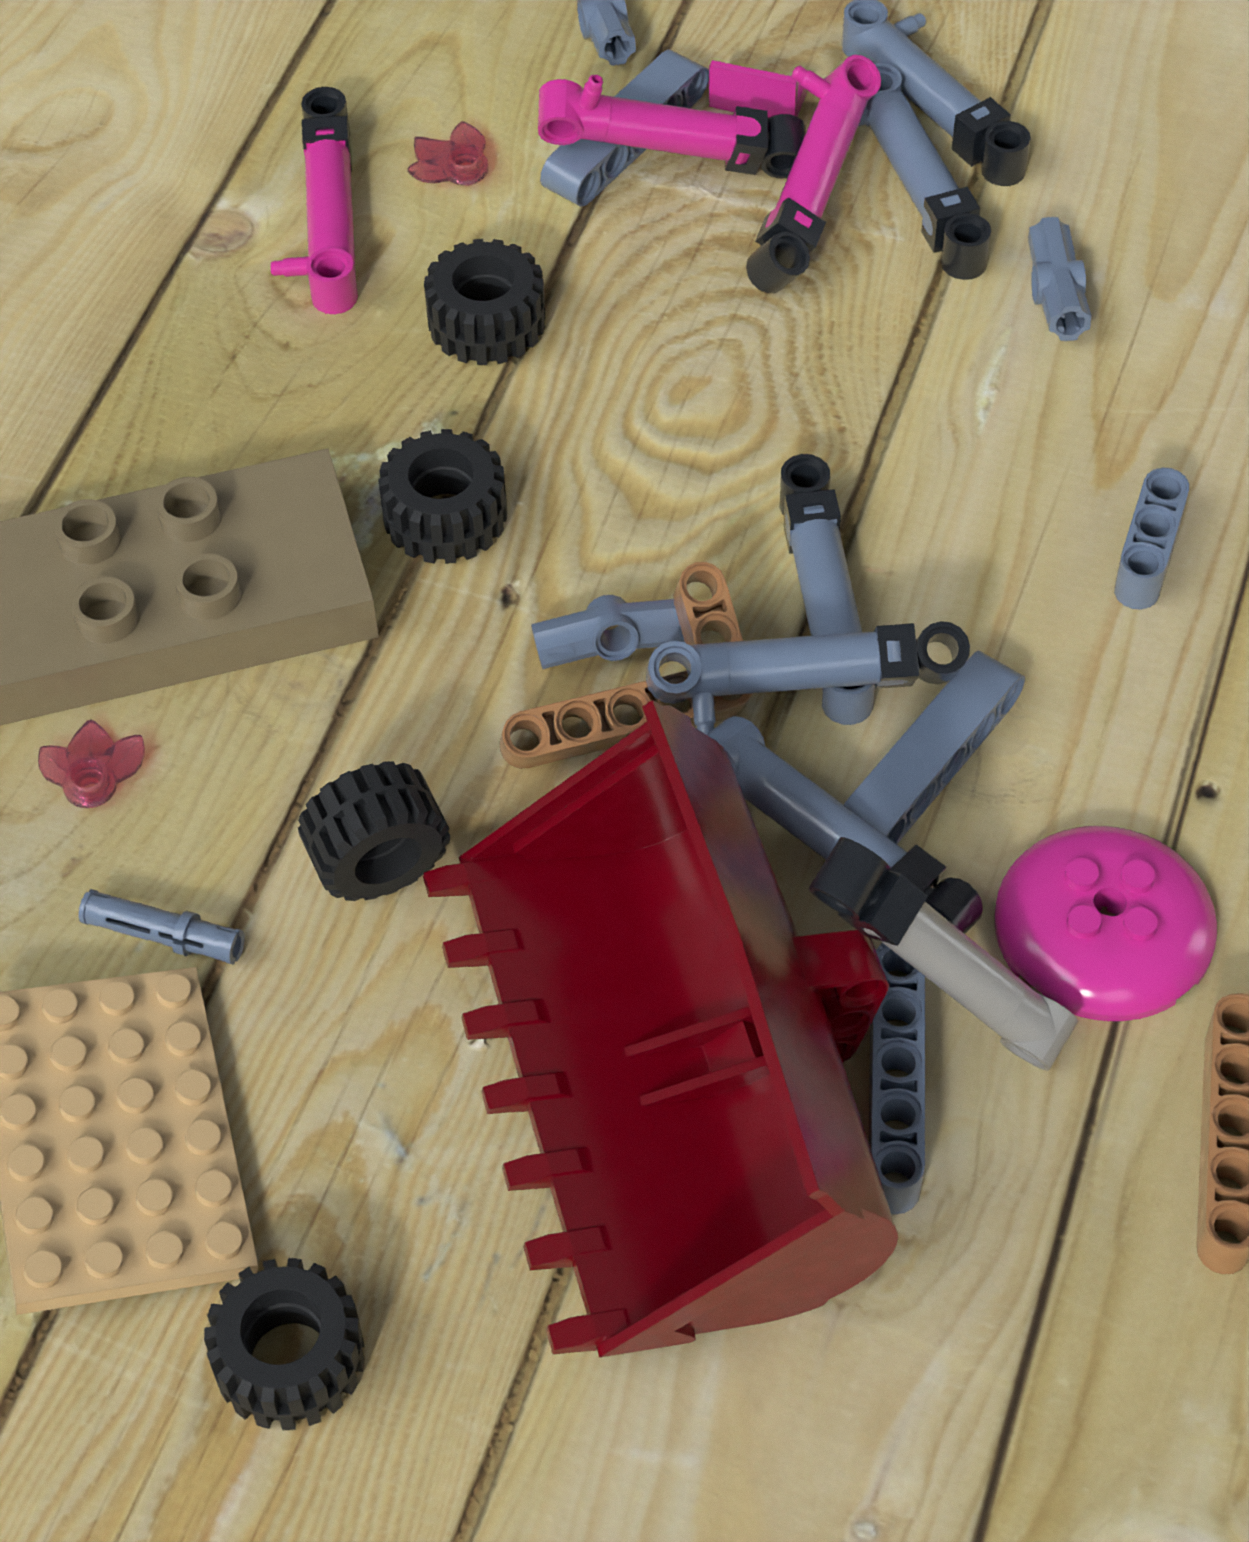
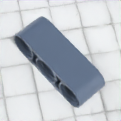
[1114,467,1189,610]

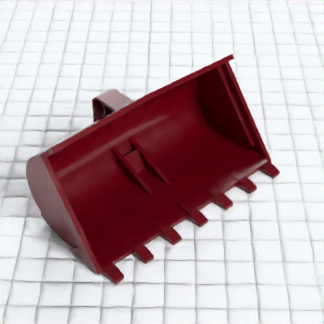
[423,700,898,1358]

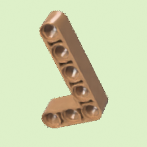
[499,562,753,769]
[1196,993,1249,1275]

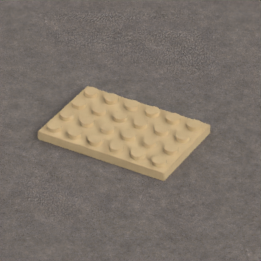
[0,967,258,1315]

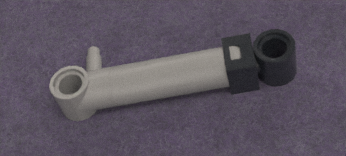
[808,837,1078,1071]

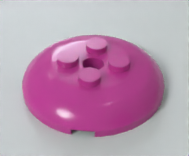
[994,825,1217,1021]

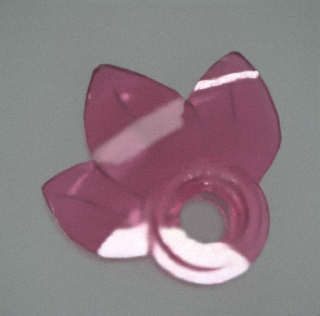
[407,121,488,186]
[38,719,145,808]

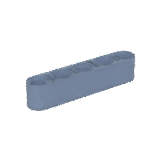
[540,50,709,207]
[844,651,1025,844]
[869,943,925,1215]

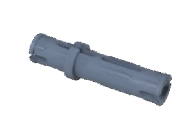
[79,889,245,965]

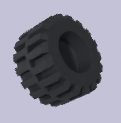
[424,239,546,365]
[378,429,507,564]
[298,761,451,901]
[204,1258,365,1431]

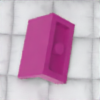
[709,60,806,118]

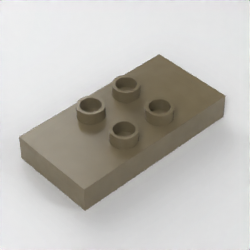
[0,448,379,726]

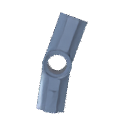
[577,0,636,66]
[1028,217,1091,341]
[531,595,685,670]

